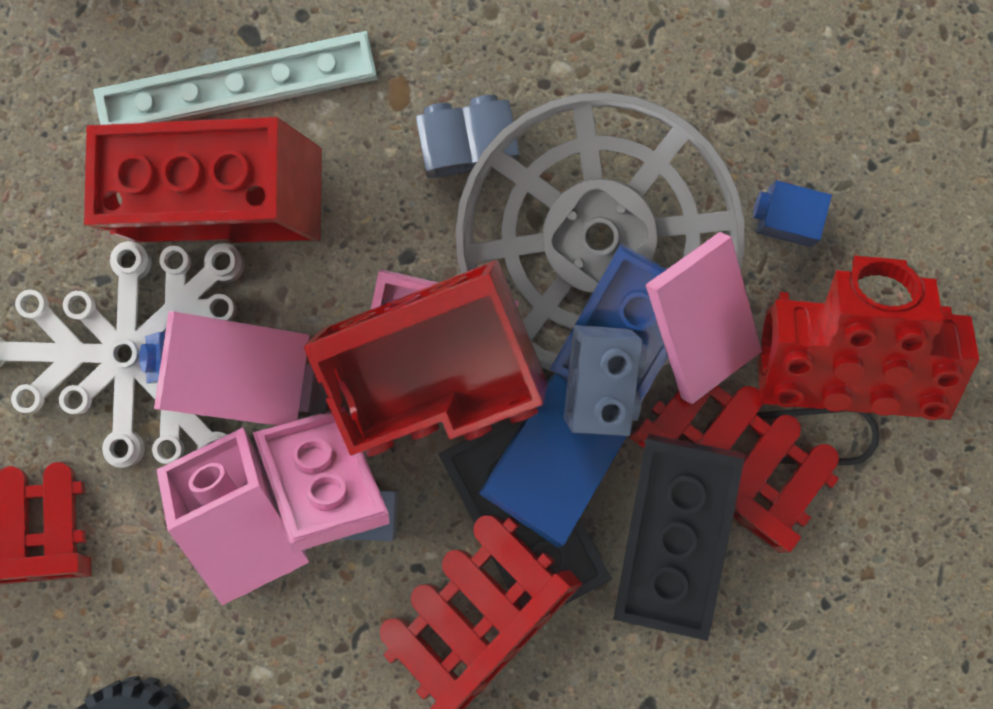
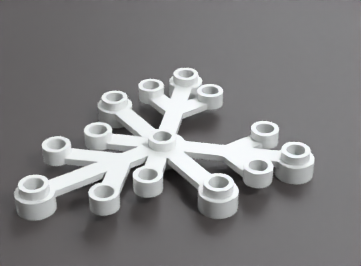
[0,241,245,468]

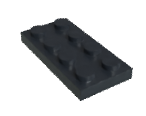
[438,417,612,609]
[613,434,745,641]

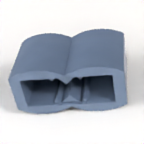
[416,95,520,178]

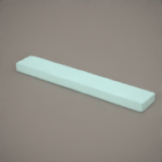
[93,31,378,125]

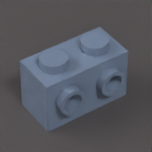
[563,325,647,436]

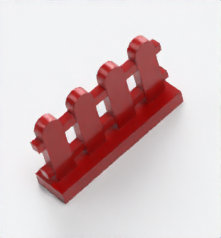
[628,384,839,553]
[0,462,92,585]
[380,515,583,709]

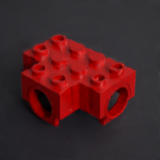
[757,255,980,420]

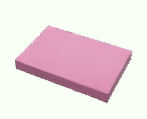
[646,232,762,404]
[154,312,310,425]
[253,407,390,553]

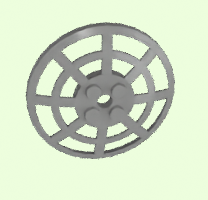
[456,92,745,372]

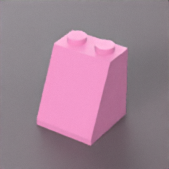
[157,427,309,605]

